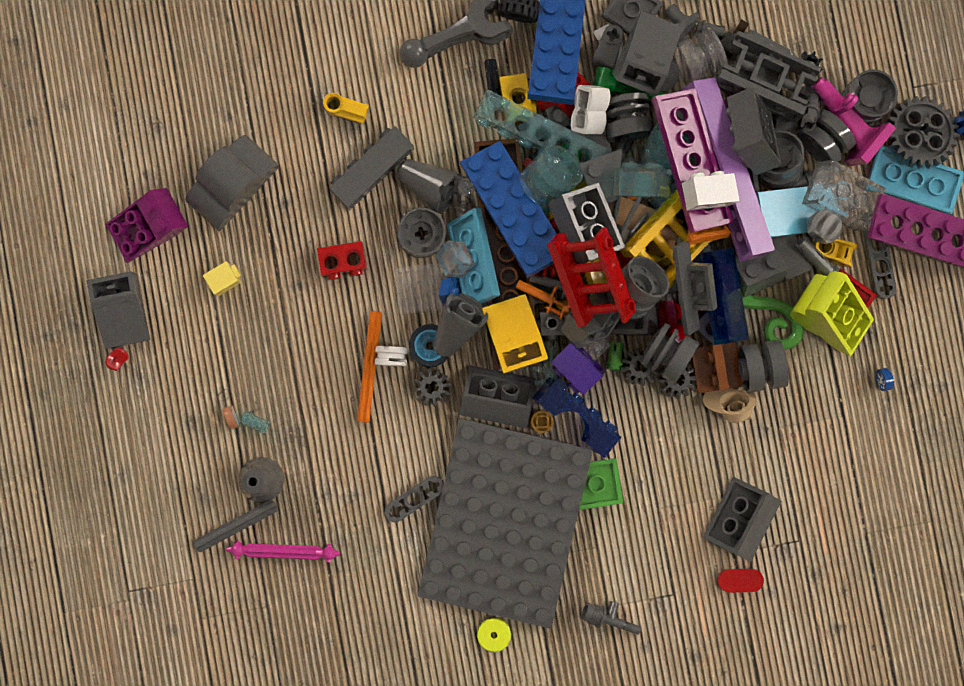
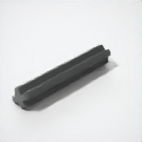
[194,500,278,552]

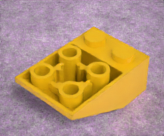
[482,294,548,374]

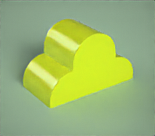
[790,271,874,356]

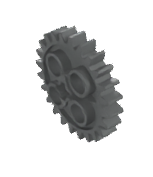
[886,96,960,169]

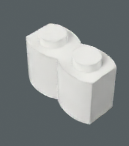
[571,85,610,134]

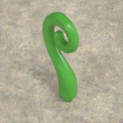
[720,279,804,350]

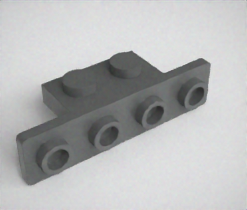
[672,241,718,335]

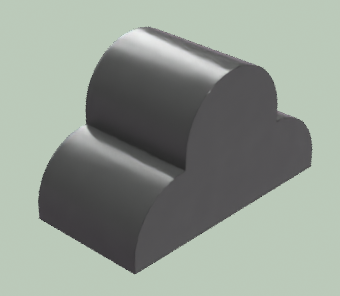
[185,135,280,232]

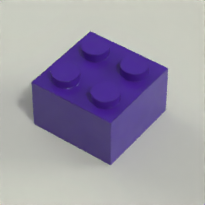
[551,342,606,395]

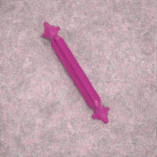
[226,540,340,563]

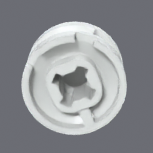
[375,346,408,366]

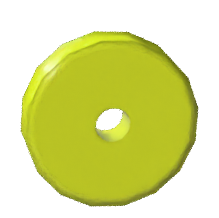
[477,617,511,652]

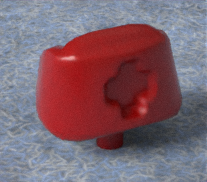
[105,348,129,371]

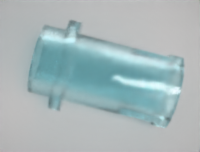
[240,411,271,435]

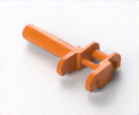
[516,280,570,320]

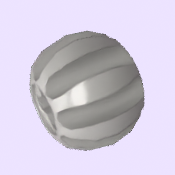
[807,210,842,244]

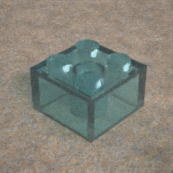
[613,163,672,198]

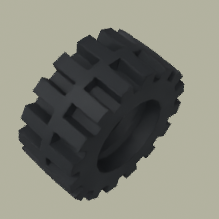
[497,0,540,23]

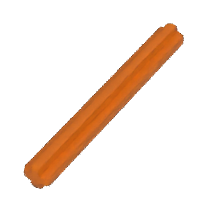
[357,311,382,423]

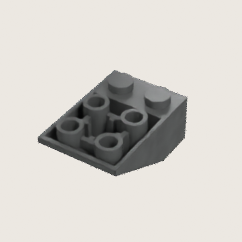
[612,10,682,96]
[86,271,150,349]

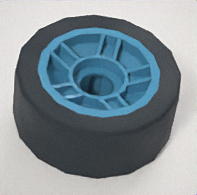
[409,324,449,367]

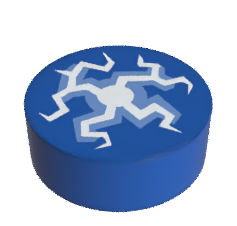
[876,368,894,392]

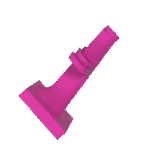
[812,77,896,166]

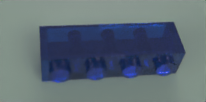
[699,248,749,345]

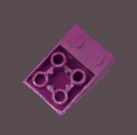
[105,188,189,263]

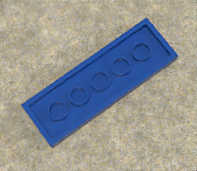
[528,0,585,105]
[460,141,557,278]

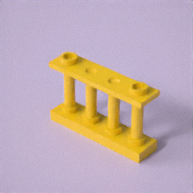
[620,190,714,289]

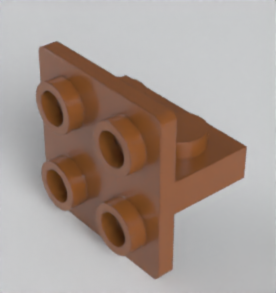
[692,342,743,393]

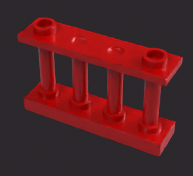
[547,227,636,327]

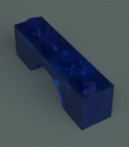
[532,377,621,458]

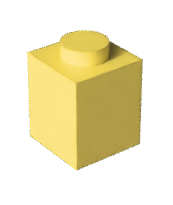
[203,261,241,296]

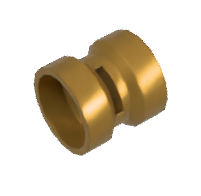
[530,410,554,433]

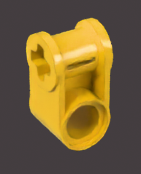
[812,239,857,267]

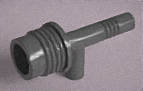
[581,601,641,635]

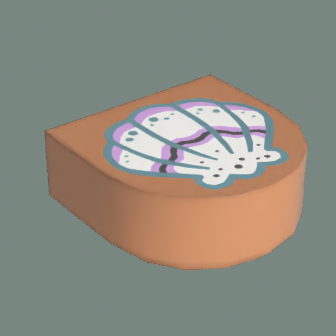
[223,405,241,429]

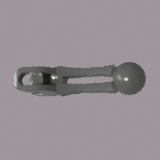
[400,0,513,68]

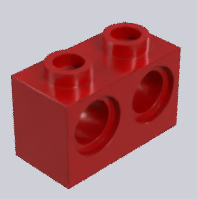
[317,241,368,280]

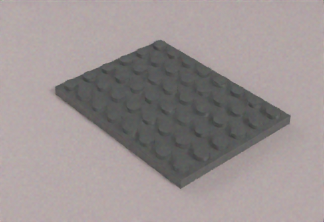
[418,418,593,629]

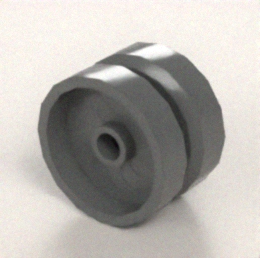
[797,109,856,168]

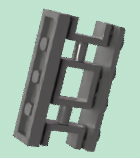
[716,31,821,123]

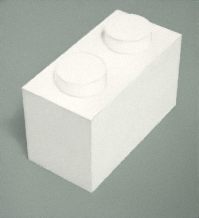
[682,171,739,211]

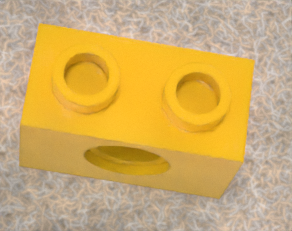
[499,73,537,126]

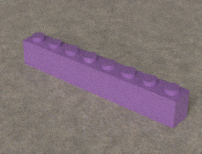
[681,77,775,262]

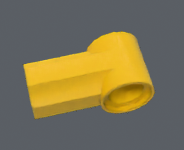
[323,92,369,124]

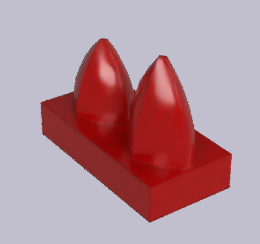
[658,299,693,343]

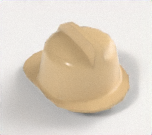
[702,388,757,423]

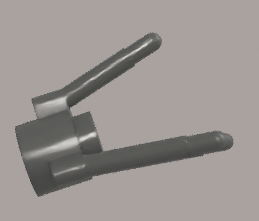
[612,194,649,245]

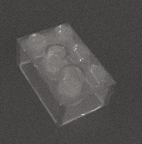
[802,160,886,231]

